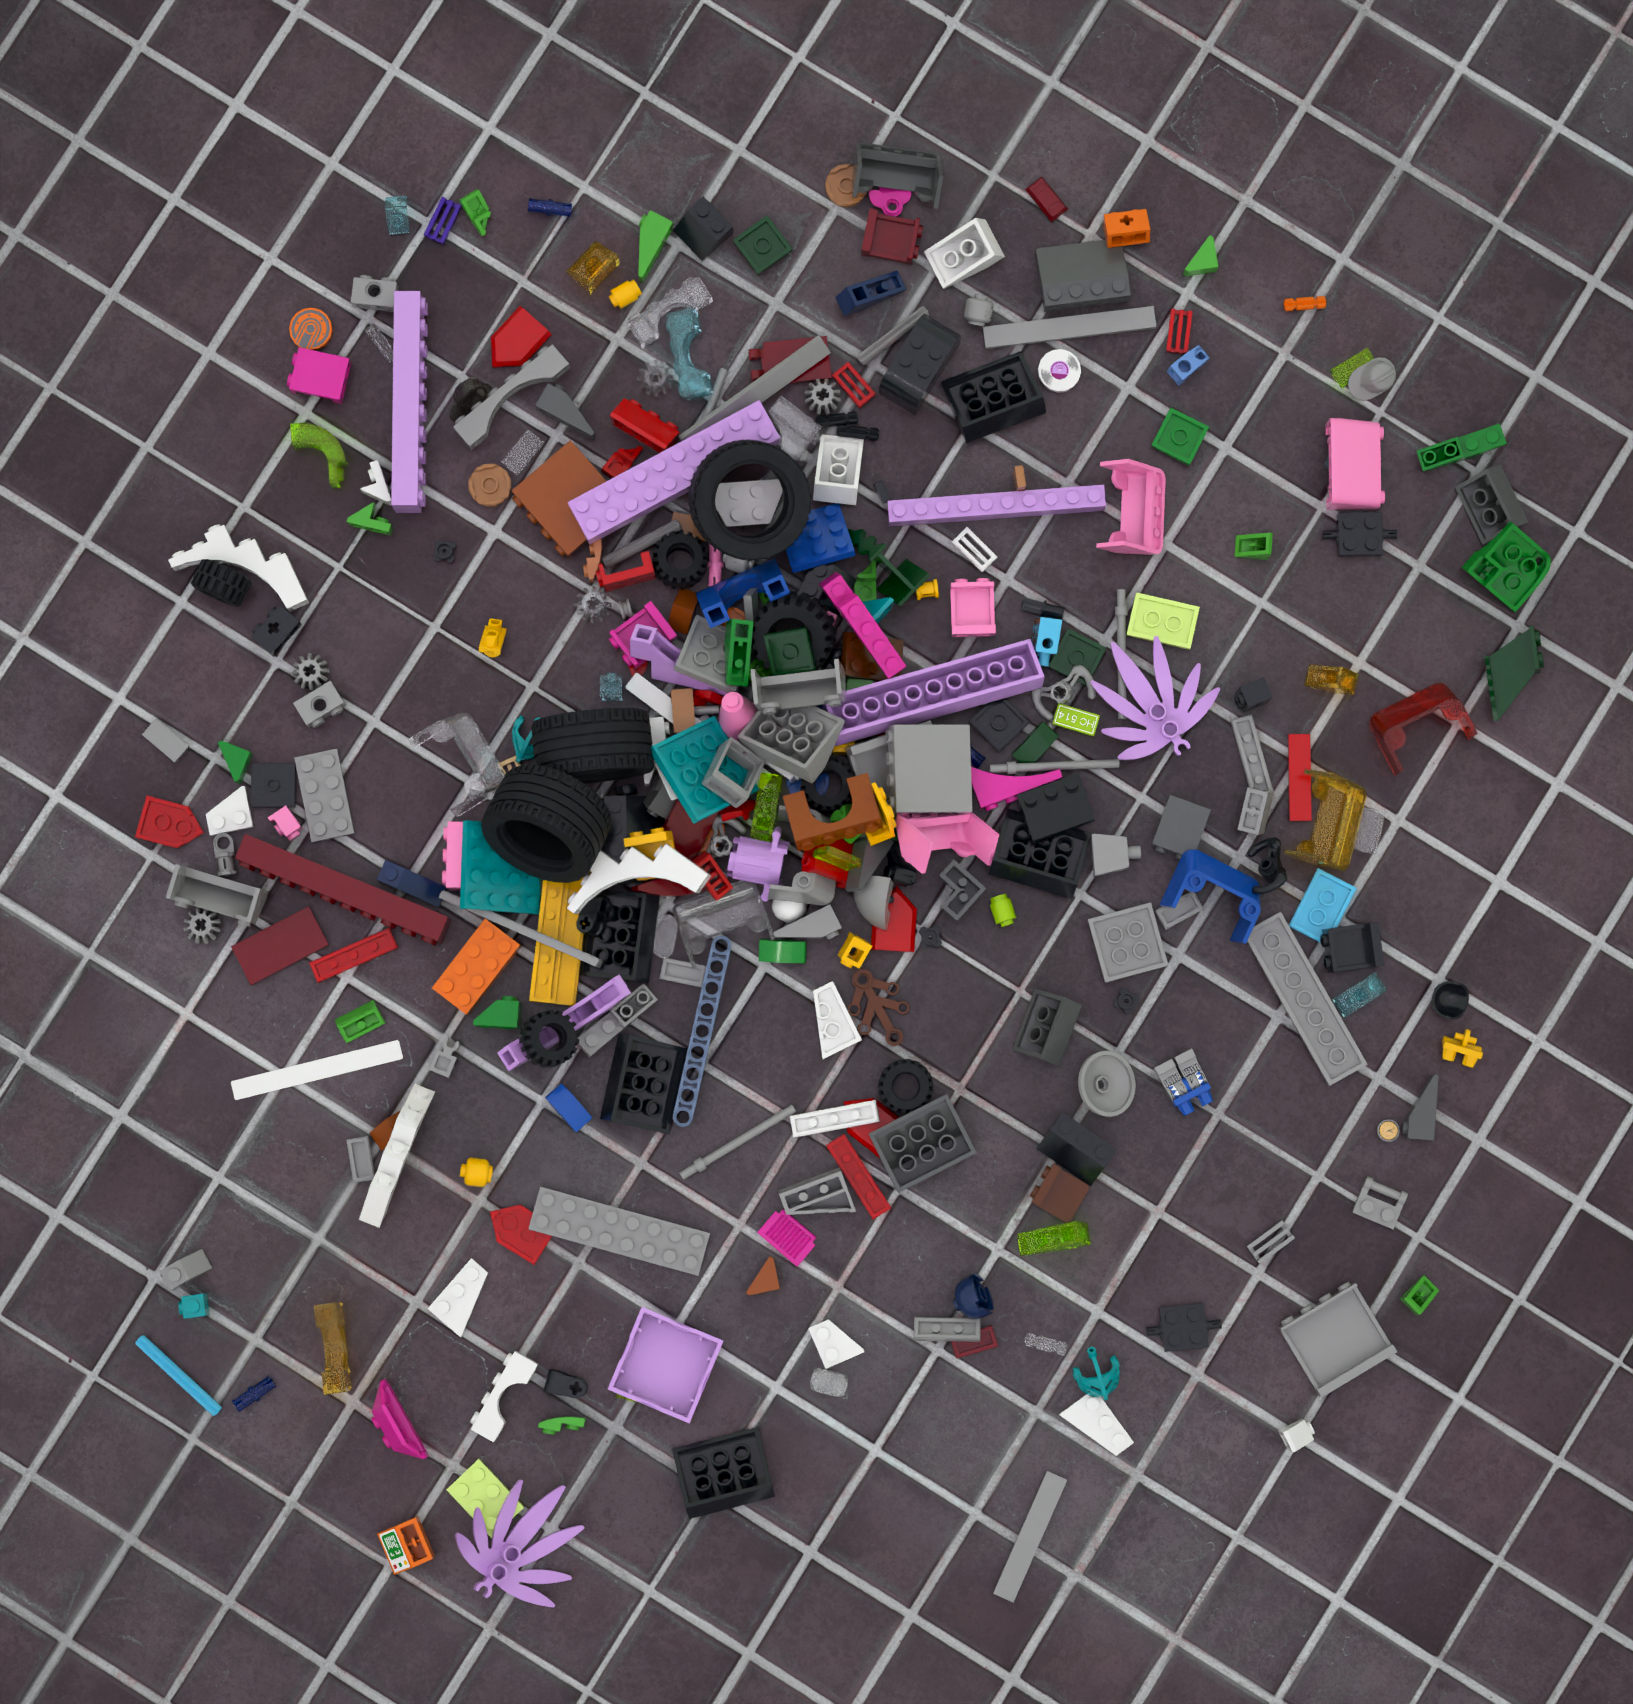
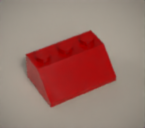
[610,398,680,453]

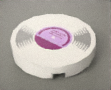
[1038,349,1081,393]

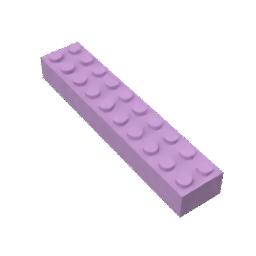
[391,291,428,513]
[568,400,780,545]
[822,639,1044,746]

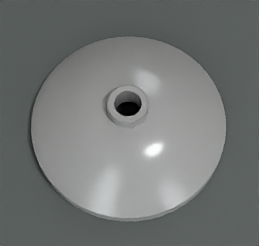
[1078,1051,1136,1117]

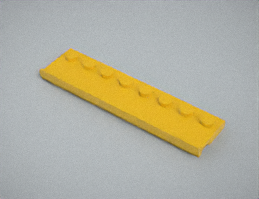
[529,871,591,1006]

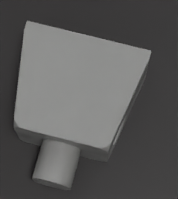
[1090,834,1141,877]

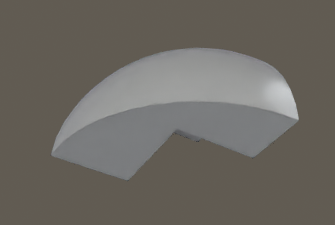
[853,876,894,931]

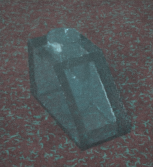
[1332,972,1387,1018]

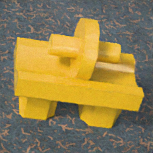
[479,618,507,657]
[1442,1029,1483,1068]

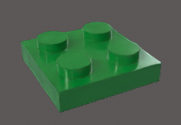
[1151,408,1209,466]

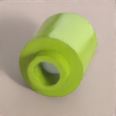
[990,894,1017,927]

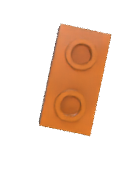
[1103,209,1150,248]

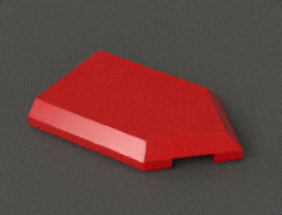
[491,306,552,368]
[135,795,204,848]
[871,886,917,953]
[844,1098,899,1158]
[490,1205,552,1265]

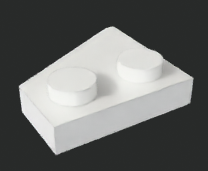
[206,786,254,836]
[808,1319,864,1369]

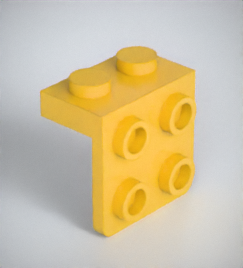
[865,782,897,846]
[623,828,675,881]

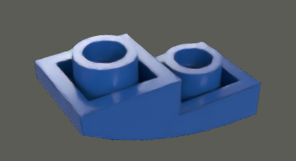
[545,1083,592,1132]

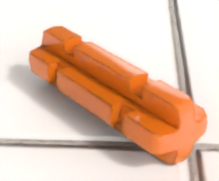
[1283,296,1326,311]

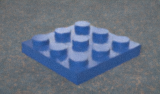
[786,503,856,573]

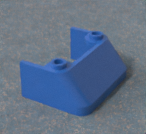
[1159,849,1261,944]

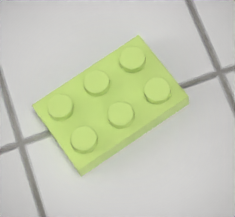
[1126,592,1200,650]
[446,1458,524,1538]

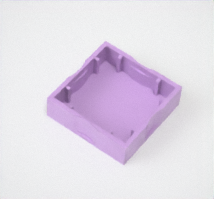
[608,1307,724,1424]

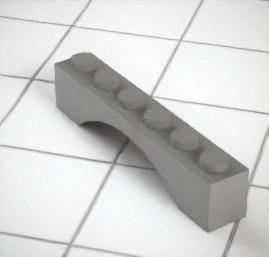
[453,344,570,451]

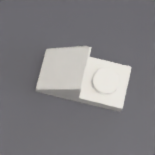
[360,460,391,506]

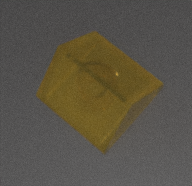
[566,241,620,295]

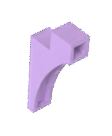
[630,624,739,695]

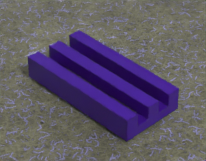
[424,197,462,245]

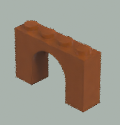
[783,773,883,851]

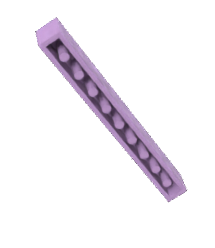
[887,485,1106,527]

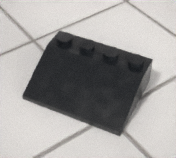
[941,351,1047,443]
[604,795,665,885]
[989,808,1091,899]
[579,890,660,984]
[600,1033,688,1134]
[672,1427,775,1519]

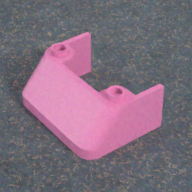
[1096,459,1166,555]
[895,812,999,874]

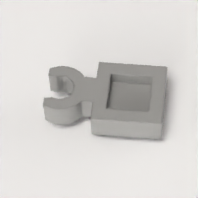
[428,1037,460,1078]

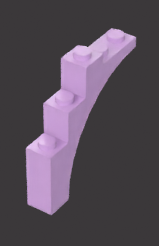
[498,974,631,1071]

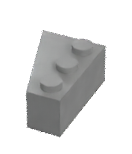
[778,1167,856,1215]

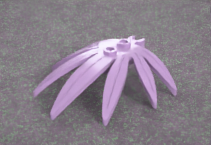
[1090,636,1220,760]
[455,1479,584,1607]

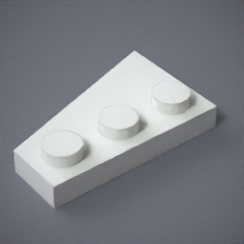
[813,981,862,1059]
[428,1258,488,1337]
[1059,1388,1134,1456]

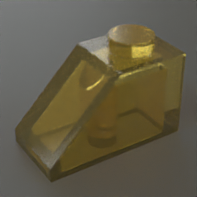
[1304,664,1358,695]

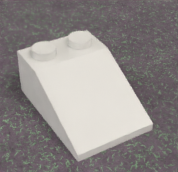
[924,218,1005,289]
[813,434,864,505]

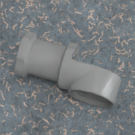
[213,833,237,877]

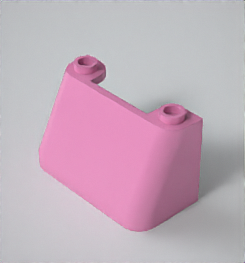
[1325,418,1385,510]

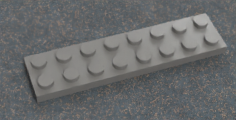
[1247,912,1368,1086]
[529,1187,710,1276]

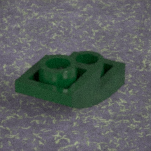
[1012,721,1058,763]

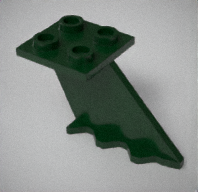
[848,529,930,606]
[1484,625,1544,722]

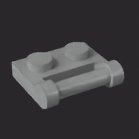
[1351,1176,1408,1230]

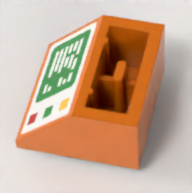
[377,1516,435,1575]

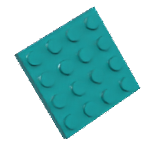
[651,716,760,824]
[460,820,541,915]

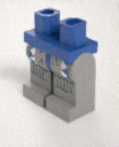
[1153,1049,1213,1116]

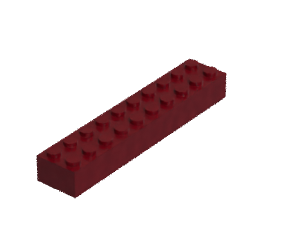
[235,834,452,946]

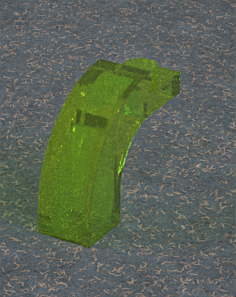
[290,423,348,488]

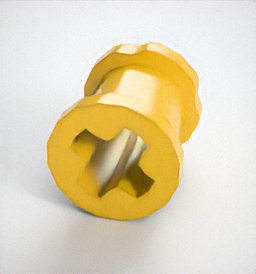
[916,579,939,601]

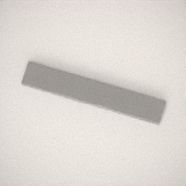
[993,1471,1067,1603]

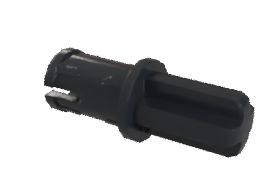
[1021,598,1065,620]

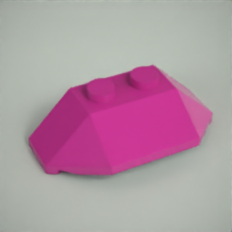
[371,1379,429,1459]

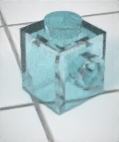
[600,673,623,701]

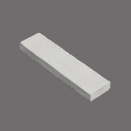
[790,1100,880,1138]

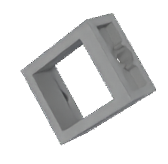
[701,737,766,808]

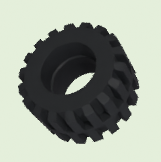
[653,530,707,590]
[191,559,251,607]
[801,756,854,814]
[519,1010,580,1068]
[878,1059,934,1115]

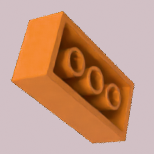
[432,919,522,1016]

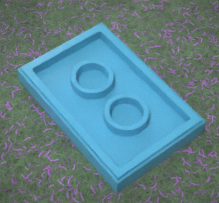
[1289,868,1357,943]

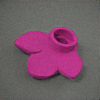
[869,187,911,217]

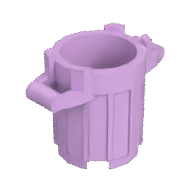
[727,827,790,901]

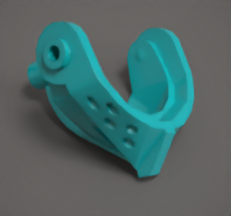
[512,715,540,763]
[1072,1347,1120,1400]

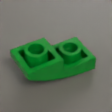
[759,938,806,963]

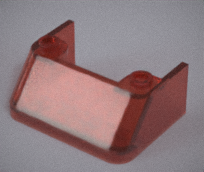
[1369,683,1478,776]

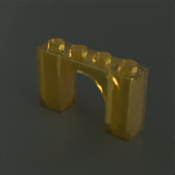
[314,1302,352,1395]

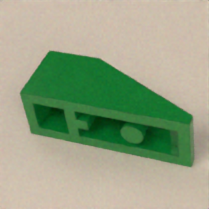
[725,619,754,686]

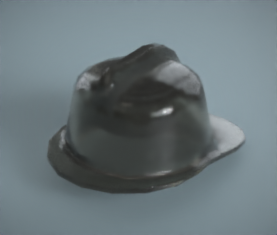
[450,377,492,422]

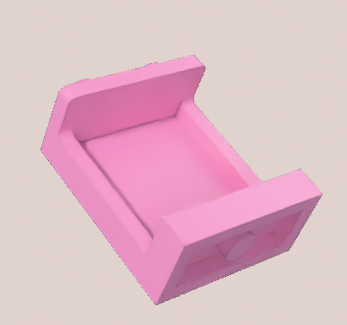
[950,578,996,637]

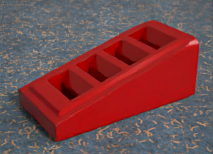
[692,852,733,901]

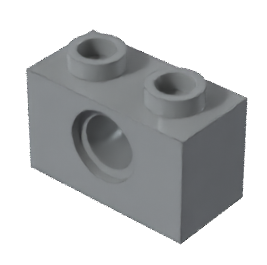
[351,275,399,312]
[293,681,346,728]

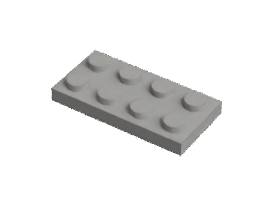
[294,749,355,843]

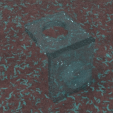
[385,196,410,235]

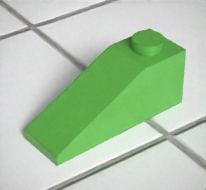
[638,210,674,283]

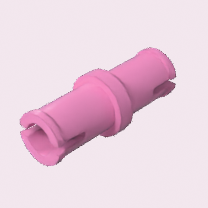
[707,544,724,587]

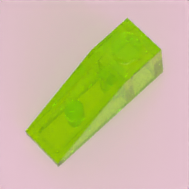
[750,773,782,842]
[1017,1221,1091,1256]

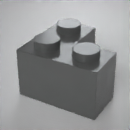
[938,859,986,923]

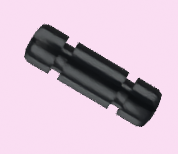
[816,411,858,428]
[837,424,879,441]

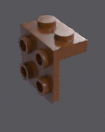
[1030,1164,1089,1223]

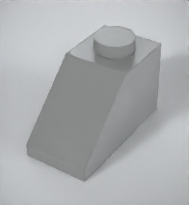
[160,1249,213,1290]

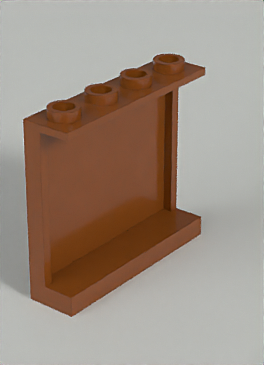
[511,440,606,559]

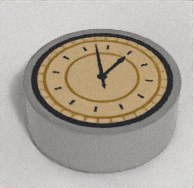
[1377,1120,1400,1142]

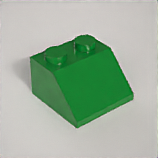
[473,996,522,1030]

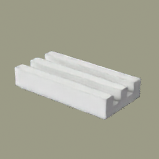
[952,527,997,573]

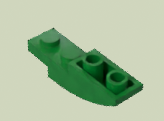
[1416,423,1507,472]

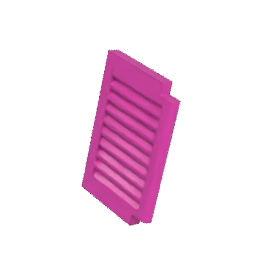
[757,1209,816,1267]

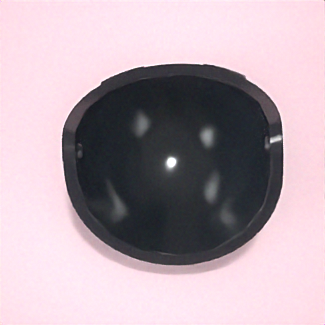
[1431,981,1469,1020]

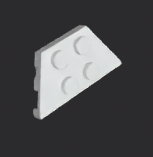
[715,479,783,527]

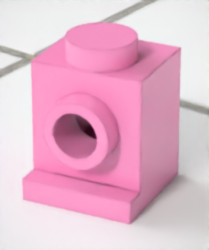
[268,806,303,841]

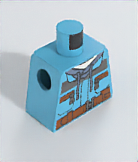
[1032,617,1062,667]

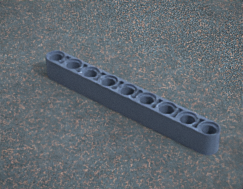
[673,936,732,1127]

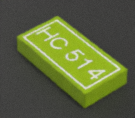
[1052,703,1100,737]

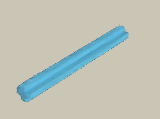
[135,1335,222,1416]

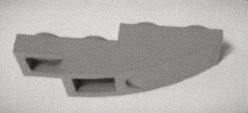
[577,983,658,1058]

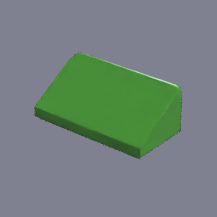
[335,1000,385,1043]

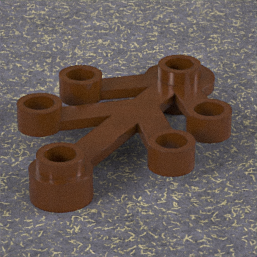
[847,969,910,1046]

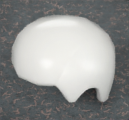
[772,900,807,924]

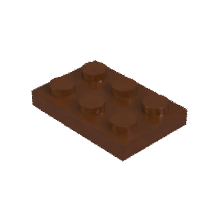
[841,632,904,681]

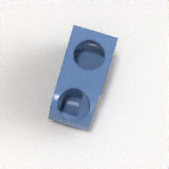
[1167,345,1210,386]

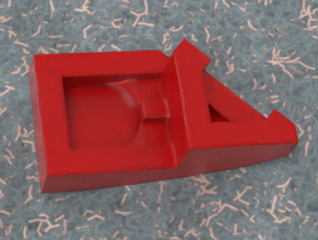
[601,446,643,479]
[693,690,723,706]
[718,800,758,822]

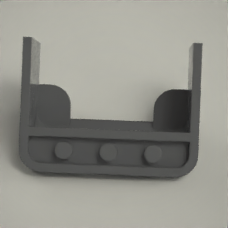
[851,143,944,209]

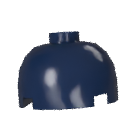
[953,1273,994,1319]

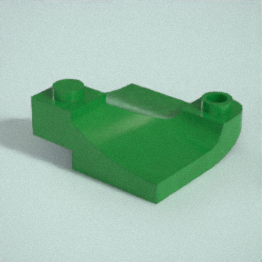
[1461,522,1551,612]

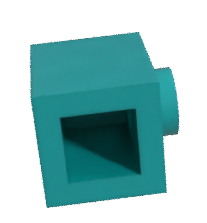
[178,1293,210,1319]

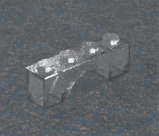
[626,276,713,349]

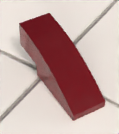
[631,878,705,897]

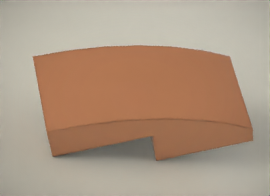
[583,538,602,583]

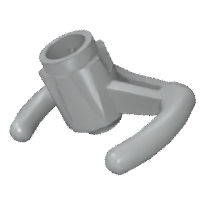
[1031,665,1096,721]
[701,814,746,879]

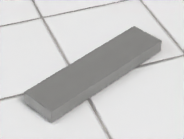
[1230,714,1275,799]

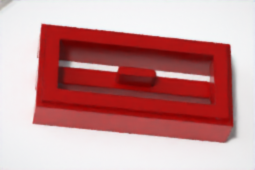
[1166,308,1193,354]
[832,362,876,409]

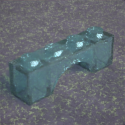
[666,308,713,400]

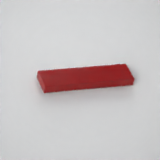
[1288,734,1312,821]
[309,928,398,983]
[826,1134,891,1220]

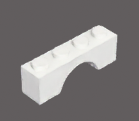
[470,1351,539,1442]

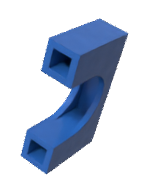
[695,558,790,629]

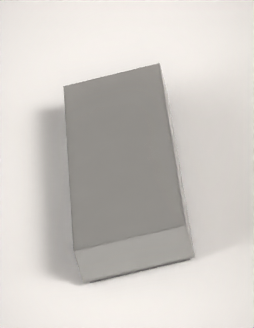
[914,1317,981,1342]

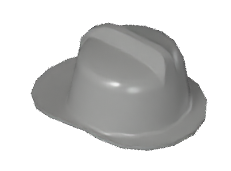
[1348,357,1396,400]

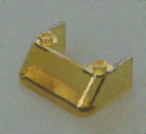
[1284,769,1366,871]

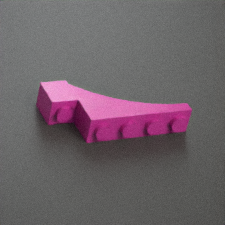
[818,572,906,679]
[971,767,1063,812]

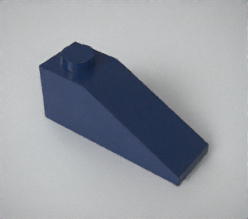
[835,270,907,316]
[376,860,447,908]

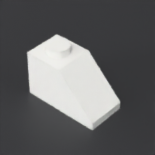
[1278,1419,1315,1453]

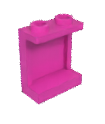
[287,347,352,404]
[608,601,677,669]

